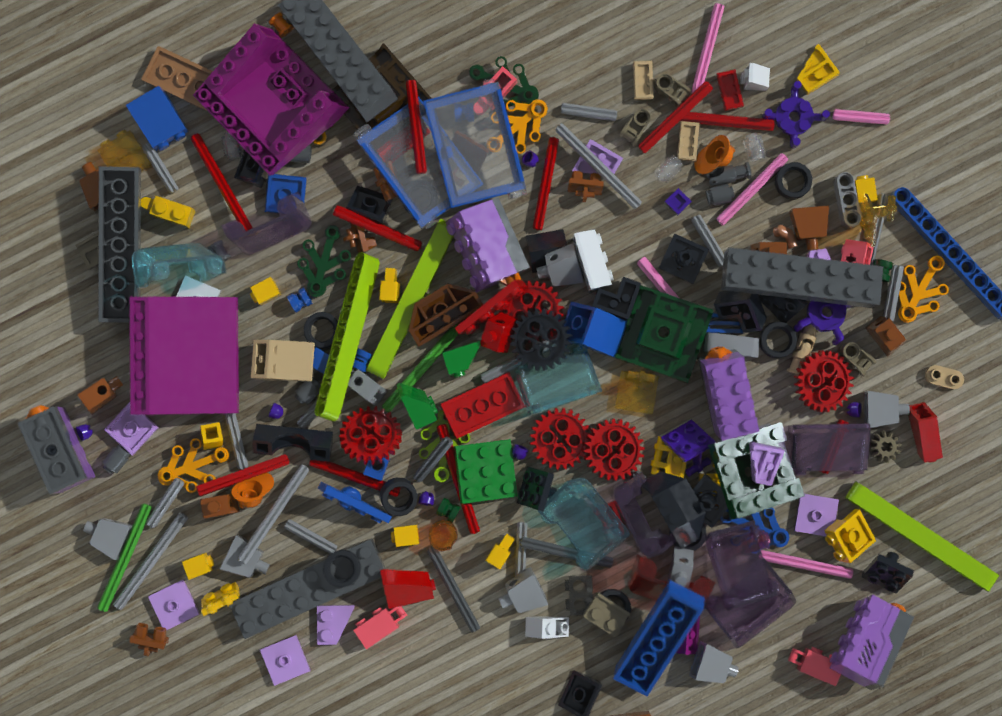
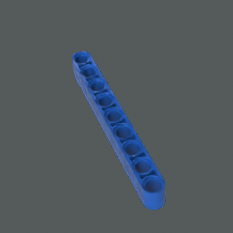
[890,187,1002,319]

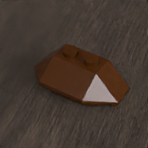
[409,283,483,347]

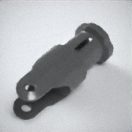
[706,162,752,186]

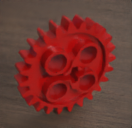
[504,281,565,343]
[794,350,854,412]
[339,406,402,465]
[529,408,591,470]
[582,418,645,481]

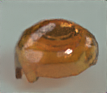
[428,520,458,552]

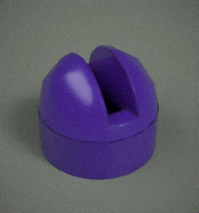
[522,151,539,168]
[847,402,862,417]
[268,403,284,419]
[76,424,93,441]
[512,444,529,460]
[418,491,434,506]

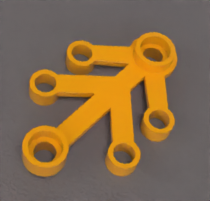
[486,99,548,154]
[898,255,949,323]
[158,438,230,493]

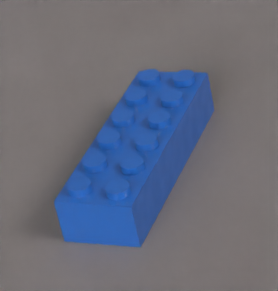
[613,580,705,697]

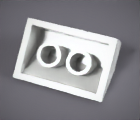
[572,229,614,292]

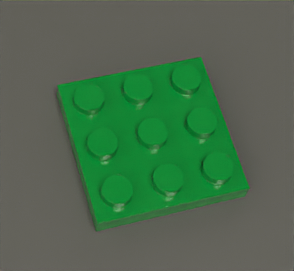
[453,439,518,504]

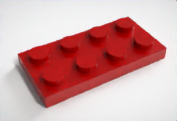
[455,280,527,335]
[440,372,525,439]

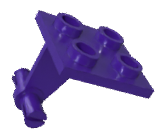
[661,419,716,477]

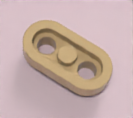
[925,365,964,389]

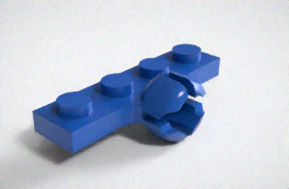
[318,481,392,523]

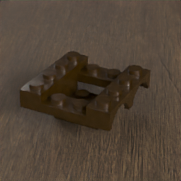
[332,43,432,151]

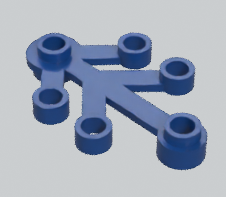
[720,507,789,554]

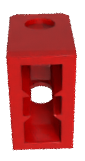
[480,312,518,353]

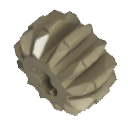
[868,430,902,463]

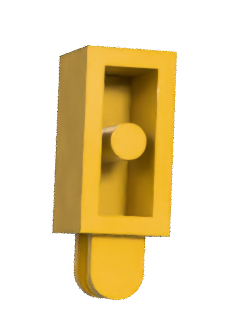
[141,195,196,229]

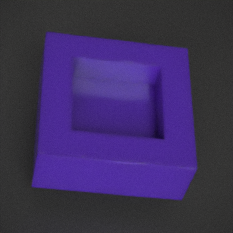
[664,188,692,216]

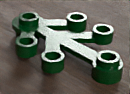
[469,56,539,108]
[297,225,352,297]

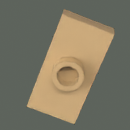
[633,61,654,100]
[677,121,699,162]

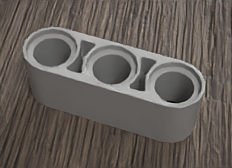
[834,172,861,229]
[703,332,760,358]

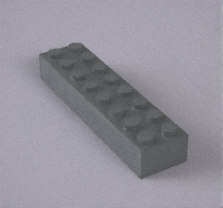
[278,0,398,122]
[98,166,141,323]
[721,247,883,308]
[229,538,386,639]

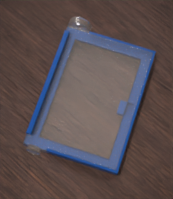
[423,79,528,208]
[353,97,483,229]

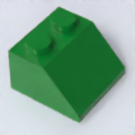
[442,341,481,379]
[396,383,438,430]

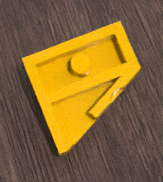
[797,44,840,95]

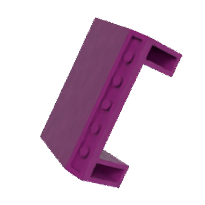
[193,23,350,175]
[130,297,239,415]

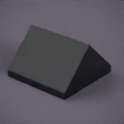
[234,149,267,188]
[346,185,393,225]
[526,229,567,273]
[558,670,602,716]

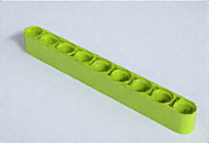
[366,219,454,379]
[315,252,380,422]
[845,481,999,592]

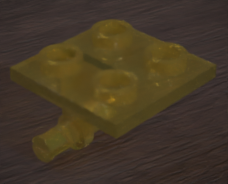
[860,193,897,247]
[615,370,659,415]

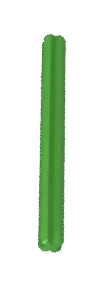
[382,323,459,412]
[97,504,152,612]

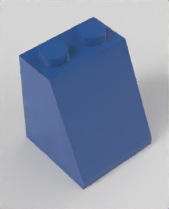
[126,86,189,151]
[564,302,628,358]

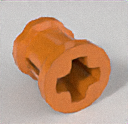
[268,12,294,38]

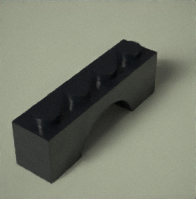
[252,424,333,462]

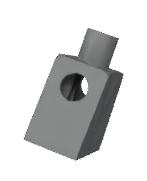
[536,243,584,286]
[348,369,388,406]
[864,391,910,428]
[83,518,133,560]
[220,535,270,578]
[667,546,694,589]
[499,567,548,613]
[689,641,739,683]

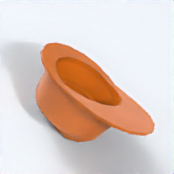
[694,135,735,175]
[231,473,274,509]

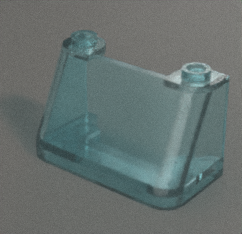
[132,243,226,288]
[514,346,602,416]
[538,478,630,571]

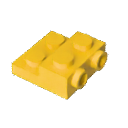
[824,509,876,563]

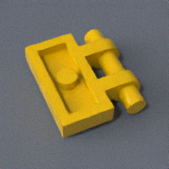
[650,436,687,478]
[201,581,240,616]

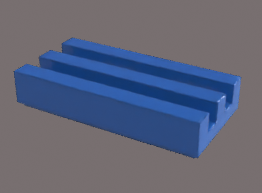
[707,313,744,334]

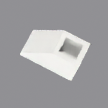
[741,63,770,91]
[525,616,569,639]

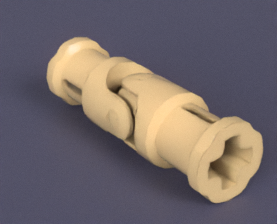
[787,324,818,375]

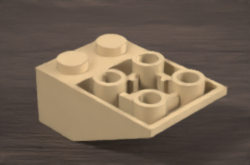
[251,340,315,381]

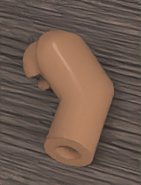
[773,225,798,249]

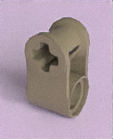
[654,74,692,107]
[619,109,651,146]
[839,342,877,377]

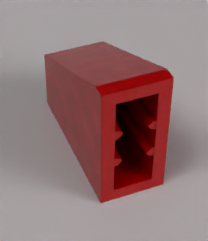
[908,402,943,463]
[380,569,436,609]

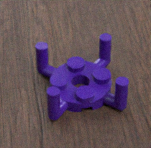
[762,81,830,149]
[793,301,851,346]

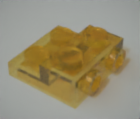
[97,130,152,171]

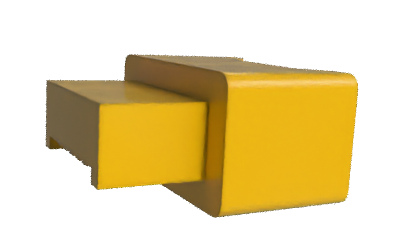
[379,268,401,303]
[486,534,515,569]

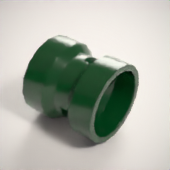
[873,259,894,282]
[436,497,461,523]

